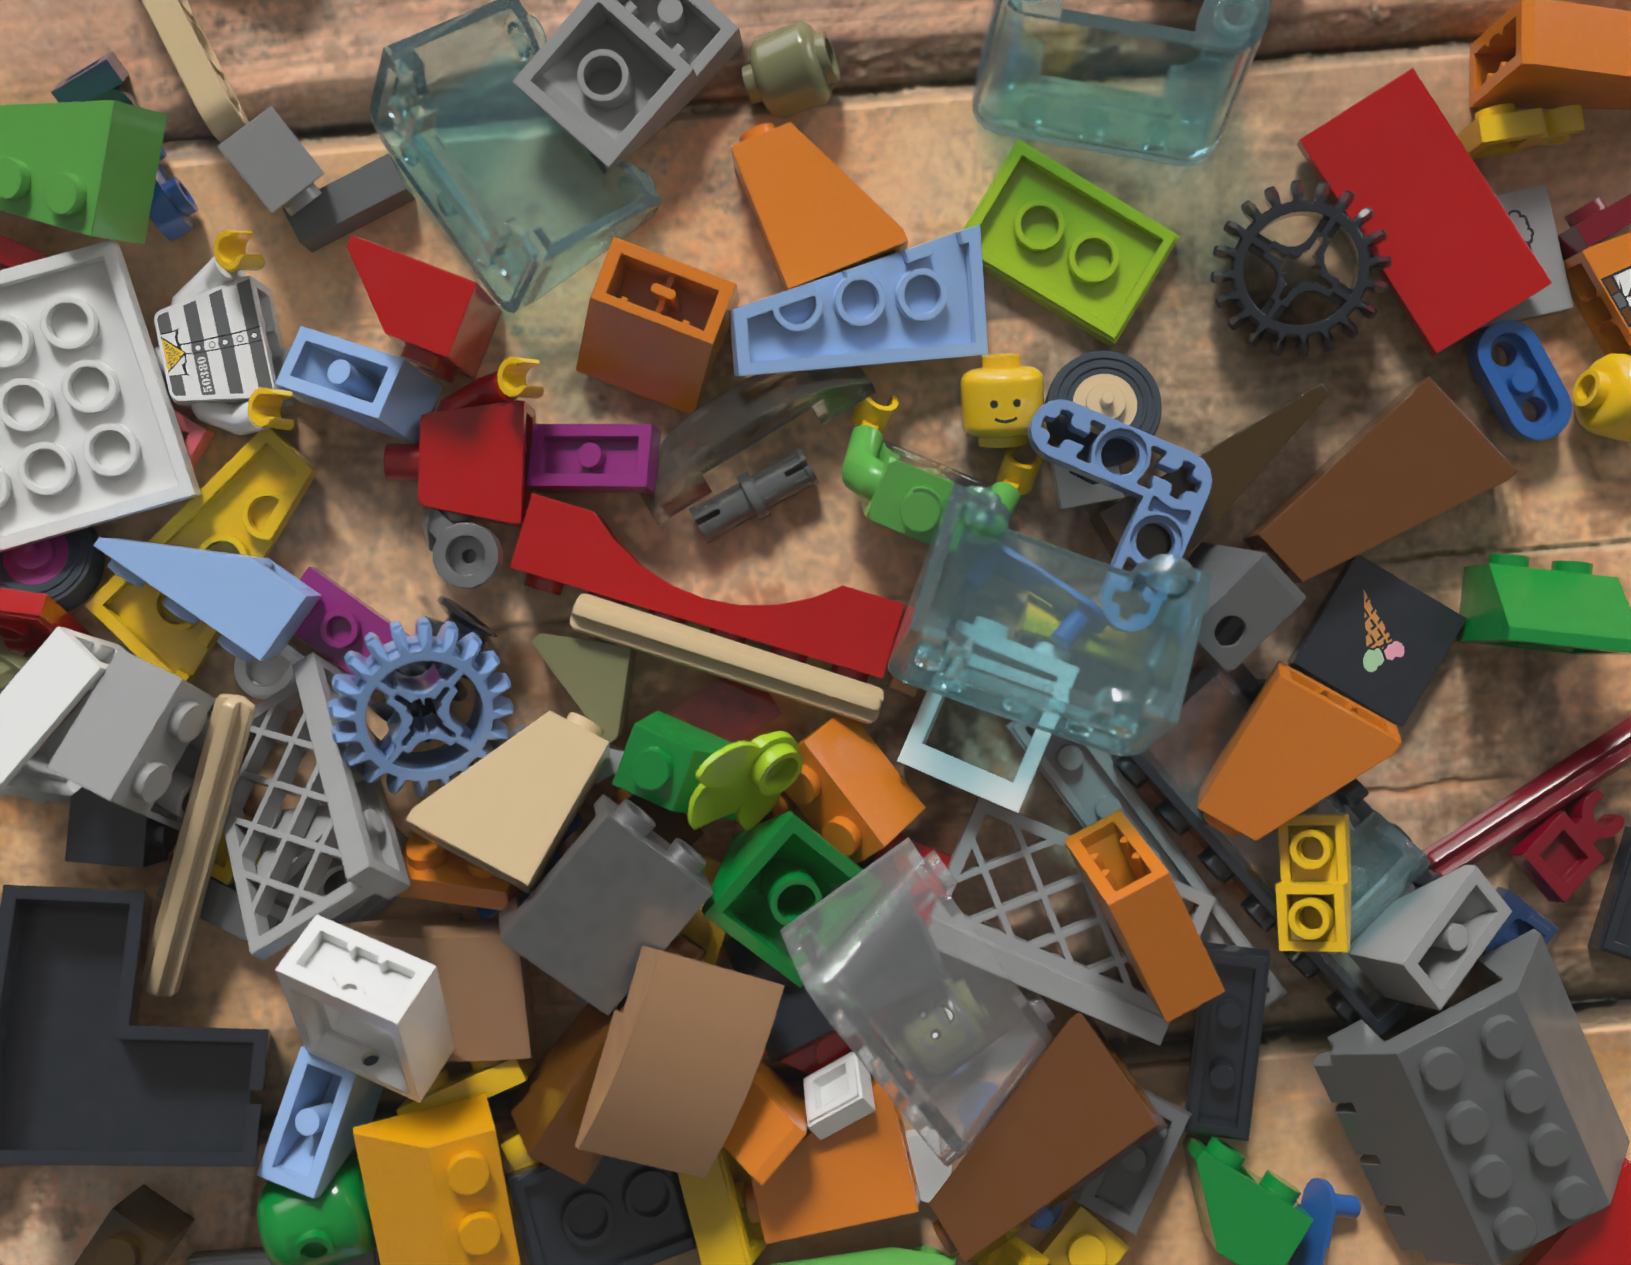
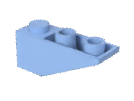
[93,537,322,662]

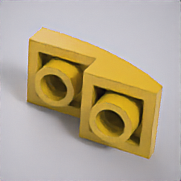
[1275,814,1351,952]

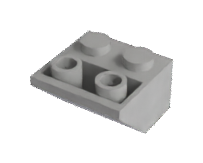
[47,648,216,831]

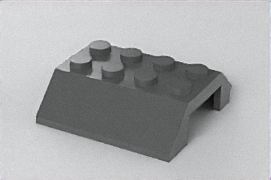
[1313,929,1630,1265]

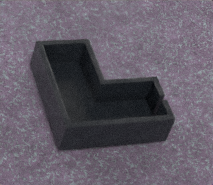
[0,884,271,1167]

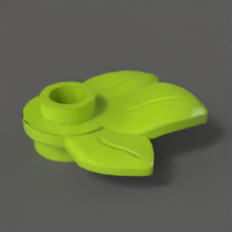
[688,731,803,831]

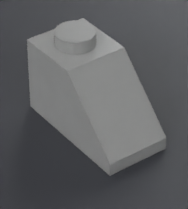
[218,106,325,216]
[1348,865,1512,1010]

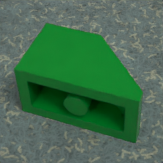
[612,710,737,821]

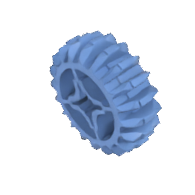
[328,617,514,798]

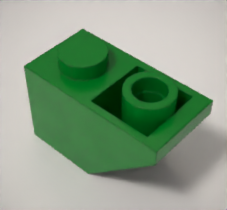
[1182,1132,1314,1265]

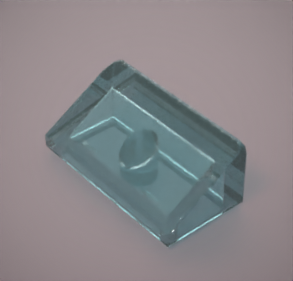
[1336,810,1431,955]

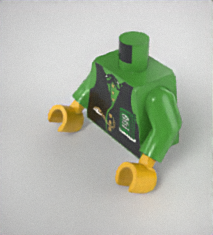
[841,385,1042,553]

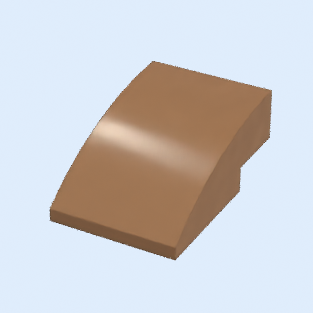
[340,913,536,1062]
[575,945,784,1178]

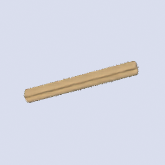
[570,594,884,724]
[140,694,256,997]

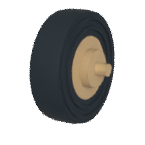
[1045,351,1162,467]

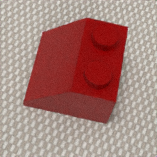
[347,235,502,383]

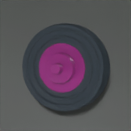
[0,526,105,612]

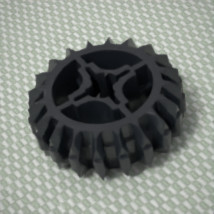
[1210,180,1392,358]

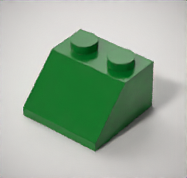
[1456,554,1631,655]

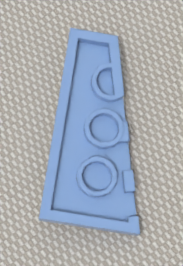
[729,225,988,376]

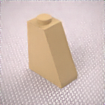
[406,711,610,894]

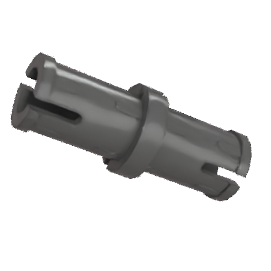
[689,448,819,544]

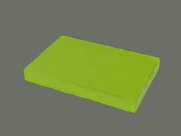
[964,139,1180,348]

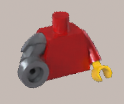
[383,357,544,589]

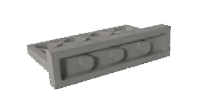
[224,652,411,960]
[923,796,1216,1046]

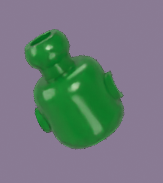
[257,1154,377,1265]

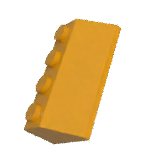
[353,1093,521,1265]

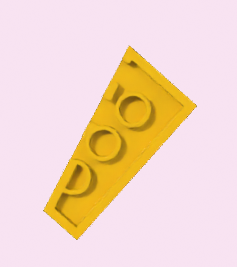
[84,428,318,684]

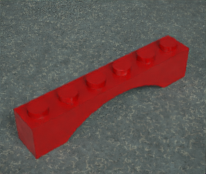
[510,493,905,683]

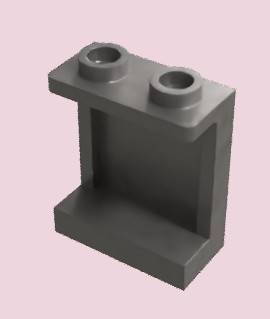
[499,794,713,1016]

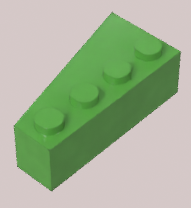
[0,100,167,245]

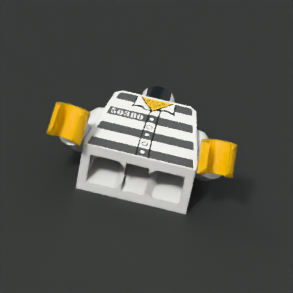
[153,230,296,436]

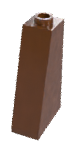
[1243,377,1518,584]
[507,932,707,1185]
[929,1012,1168,1262]

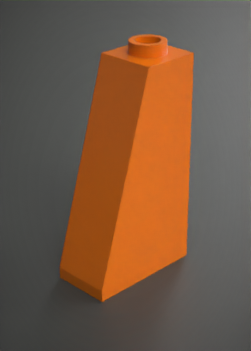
[1469,0,1631,110]

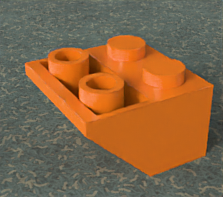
[576,237,740,417]
[757,714,926,864]

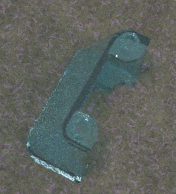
[370,0,662,313]
[972,0,1272,166]
[888,483,1213,756]

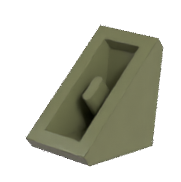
[530,633,637,744]

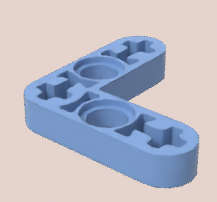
[1027,399,1212,632]

